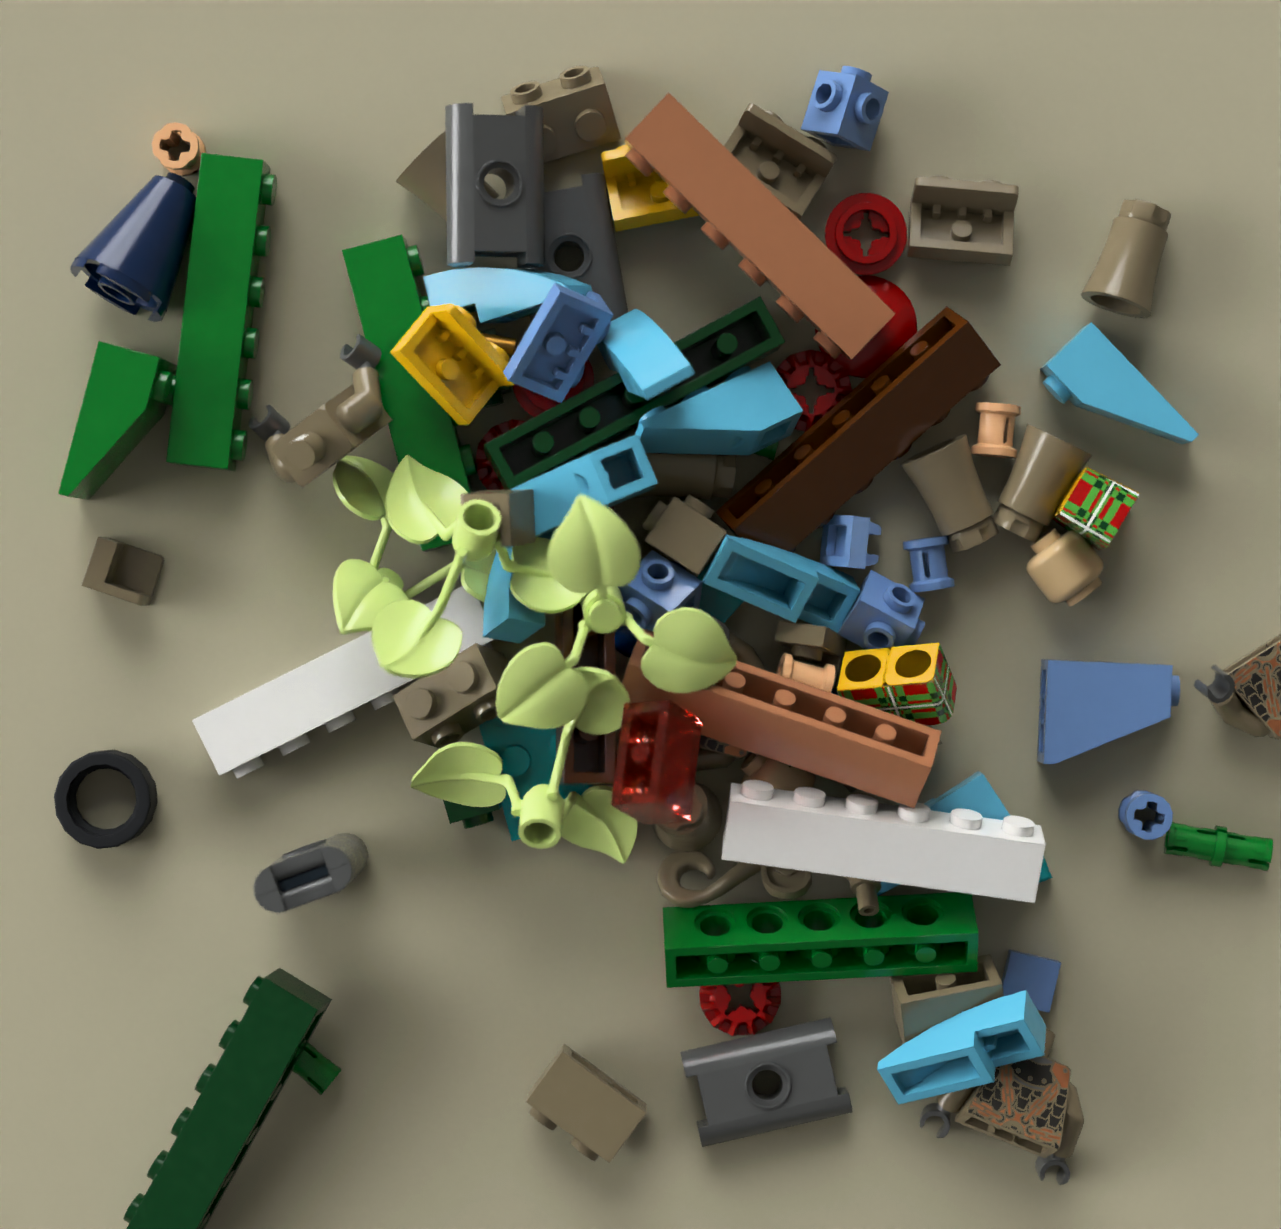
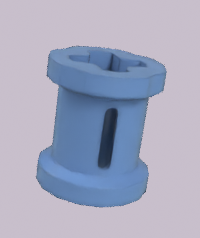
[902,535,955,592]
[1118,790,1173,840]

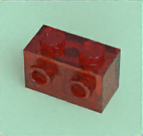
[611,700,702,824]

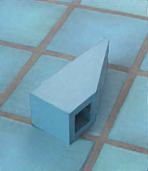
[635,361,803,455]
[506,434,658,549]

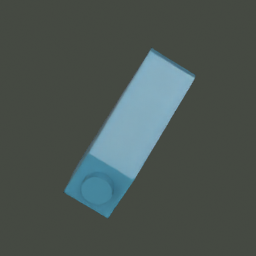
[1040,322,1199,444]

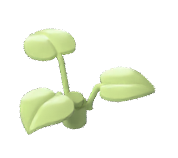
[333,455,497,634]
[371,455,589,678]
[496,495,737,729]
[411,667,638,864]

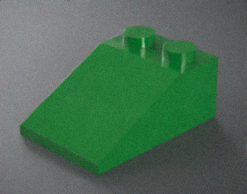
[58,341,177,500]

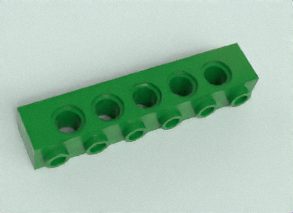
[663,892,979,988]

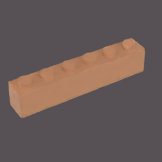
[624,93,895,359]
[622,629,941,808]

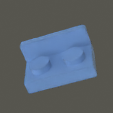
[503,283,613,403]

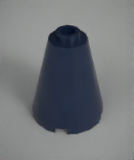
[70,172,196,322]

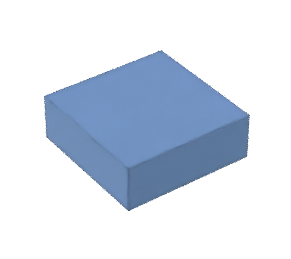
[1001,949,1061,1013]

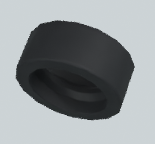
[54,750,158,849]

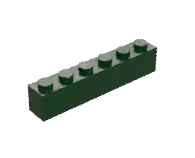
[483,296,785,490]
[123,968,332,1229]

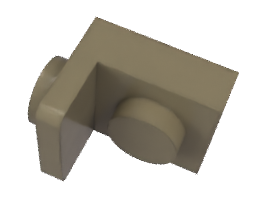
[775,620,848,689]

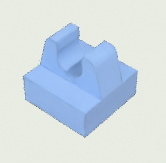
[820,515,881,569]

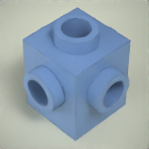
[801,66,889,151]
[619,550,703,632]
[838,570,925,650]

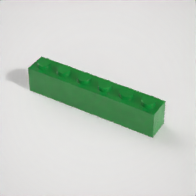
[166,153,277,471]
[342,234,478,552]

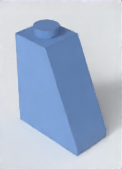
[1037,659,1180,764]

